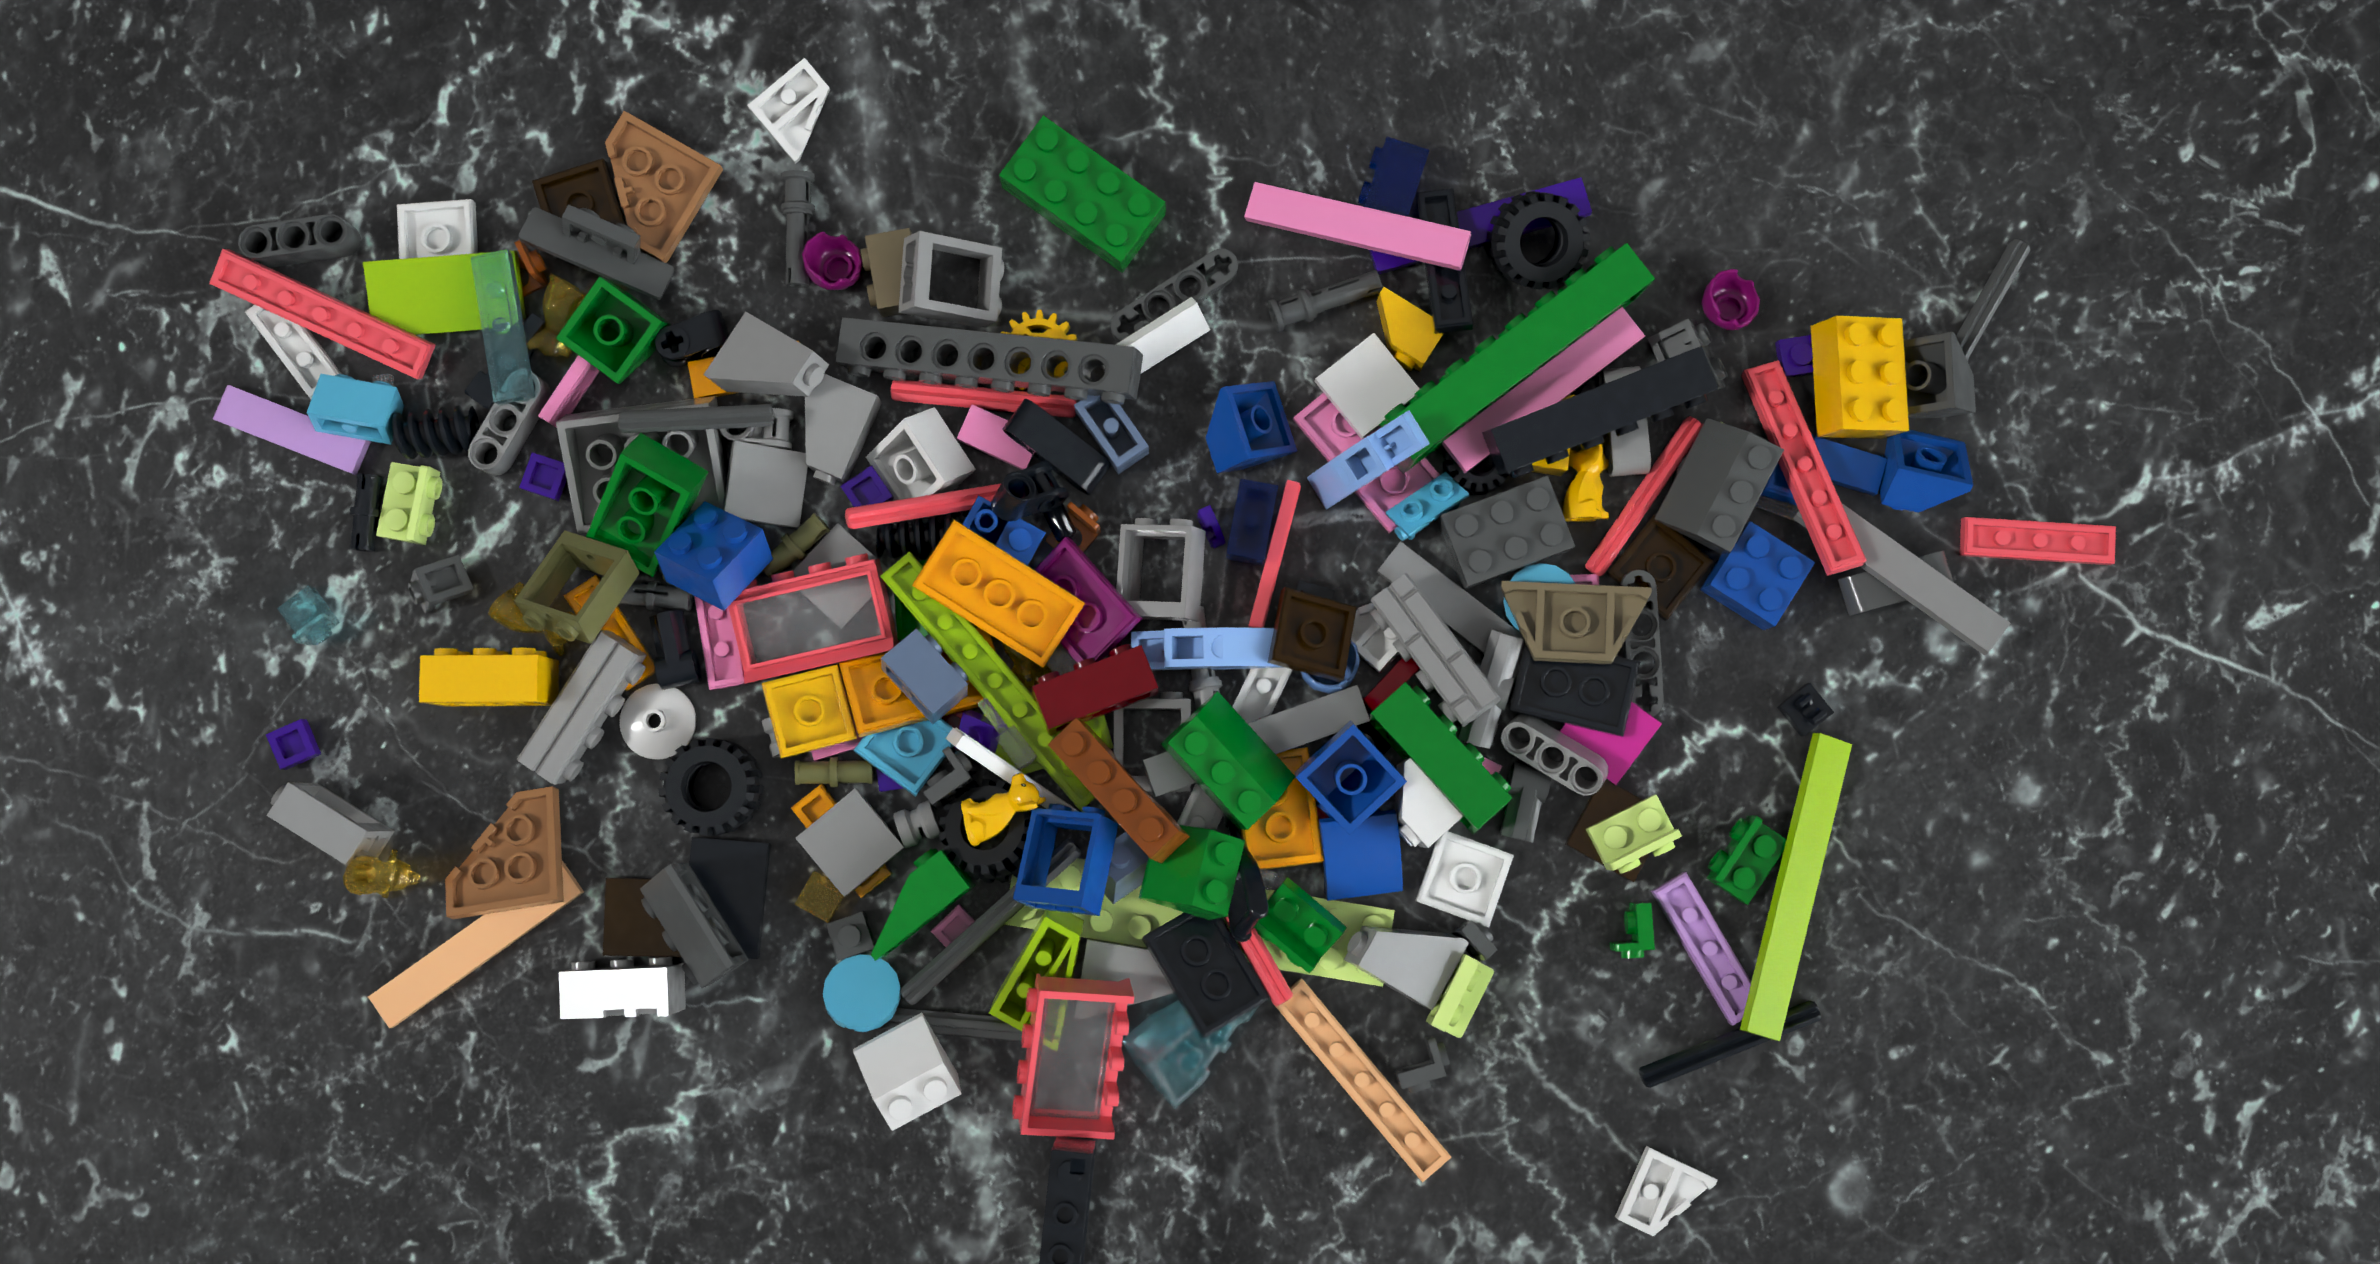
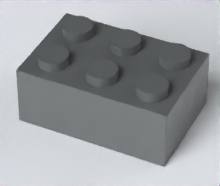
[1436,476,1576,590]

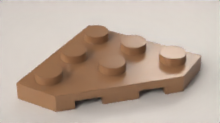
[605,111,723,263]
[445,786,564,919]

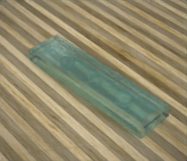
[470,249,535,405]

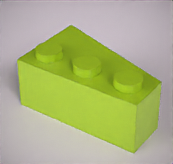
[989,910,1084,1051]

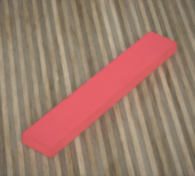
[209,249,436,379]
[1741,360,1867,576]

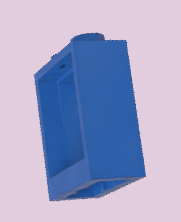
[1013,804,1119,916]

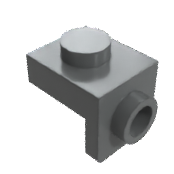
[1394,1035,1450,1093]

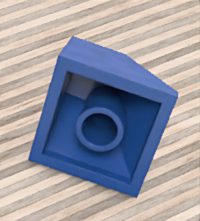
[1206,381,1297,474]
[1879,430,1973,513]

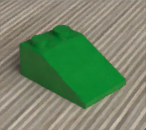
[586,433,709,577]
[871,848,976,961]

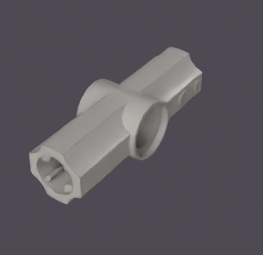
[1459,629,1524,749]

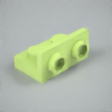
[376,462,442,545]
[1586,795,1682,874]
[1426,954,1494,1038]

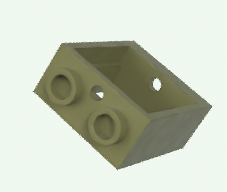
[514,530,640,644]

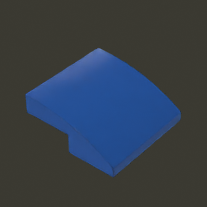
[1319,809,1403,901]

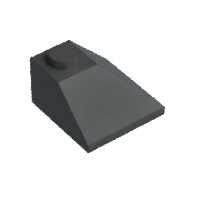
[1904,332,1976,419]

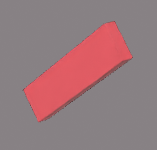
[1248,480,1301,628]
[1960,517,2116,565]

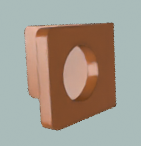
[514,240,549,297]
[1046,501,1101,553]

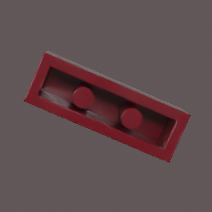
[1032,644,1158,736]

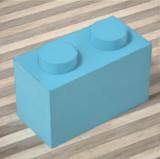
[307,374,404,445]

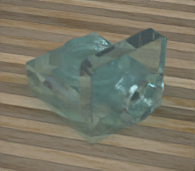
[277,585,340,646]

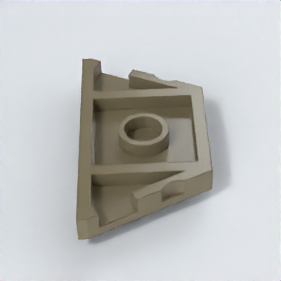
[1501,581,1652,664]

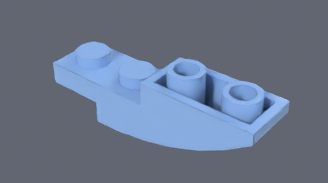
[1307,410,1430,510]
[1131,627,1285,670]

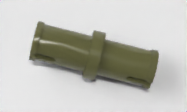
[763,513,830,578]
[795,757,874,788]

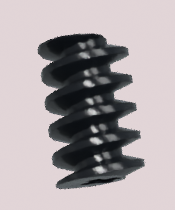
[392,405,480,460]
[876,513,952,560]

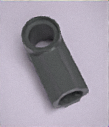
[1499,762,1551,843]

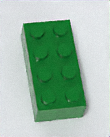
[999,115,1166,273]
[1369,682,1512,835]

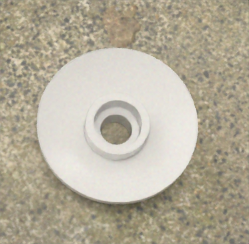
[620,684,696,760]

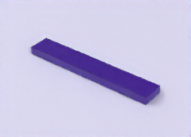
[1369,177,1592,274]

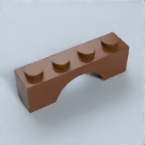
[1048,718,1190,864]

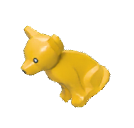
[1563,444,1609,522]
[961,773,1046,846]

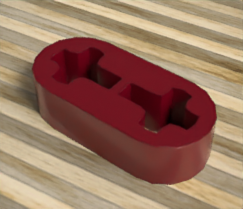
[1363,658,1419,712]

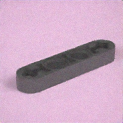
[1111,249,1238,343]
[1620,570,1664,717]

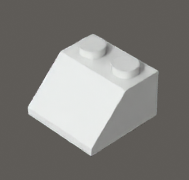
[866,407,976,501]
[1395,758,1463,848]
[853,1013,962,1131]

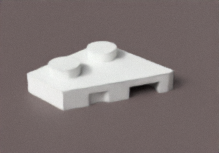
[747,58,830,164]

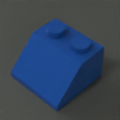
[1294,720,1407,835]

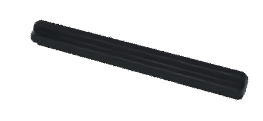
[1639,1001,1821,1088]

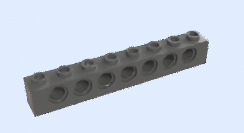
[836,317,1143,404]

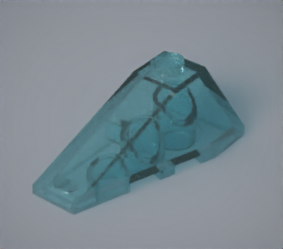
[1122,962,1260,1109]

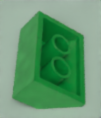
[1161,691,1295,830]

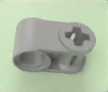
[719,408,795,450]

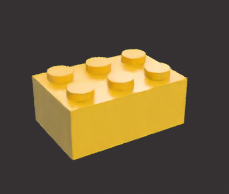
[1811,316,1909,439]
[419,648,559,707]

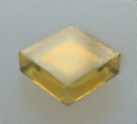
[794,870,844,923]

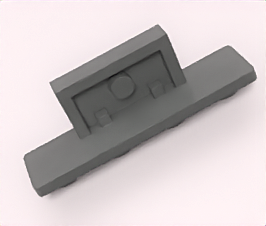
[519,204,674,300]

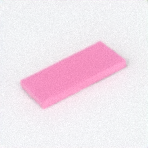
[1293,393,1440,533]

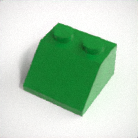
[556,276,672,384]
[1139,825,1245,920]

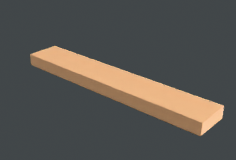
[368,861,584,1028]
[1275,978,1452,1183]

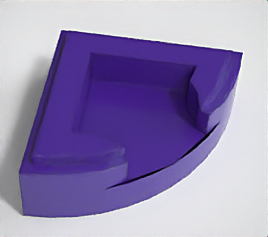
[1197,505,1226,549]

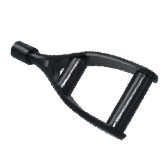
[1223,813,1269,942]

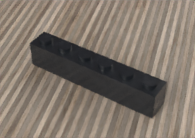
[1482,346,1718,478]

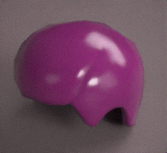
[802,232,863,290]
[1702,269,1760,330]

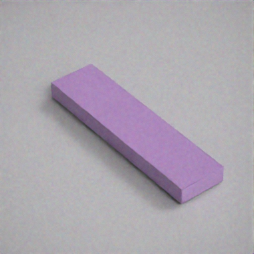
[213,385,371,475]
[1651,872,1751,1025]

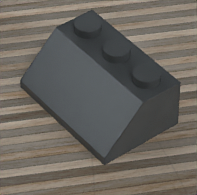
[1654,418,1784,554]
[640,863,749,988]

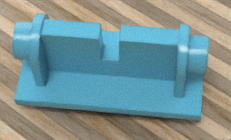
[1386,472,1469,541]

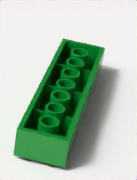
[1379,243,1655,474]

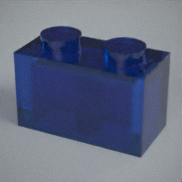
[1357,136,1430,217]
[1225,479,1278,566]

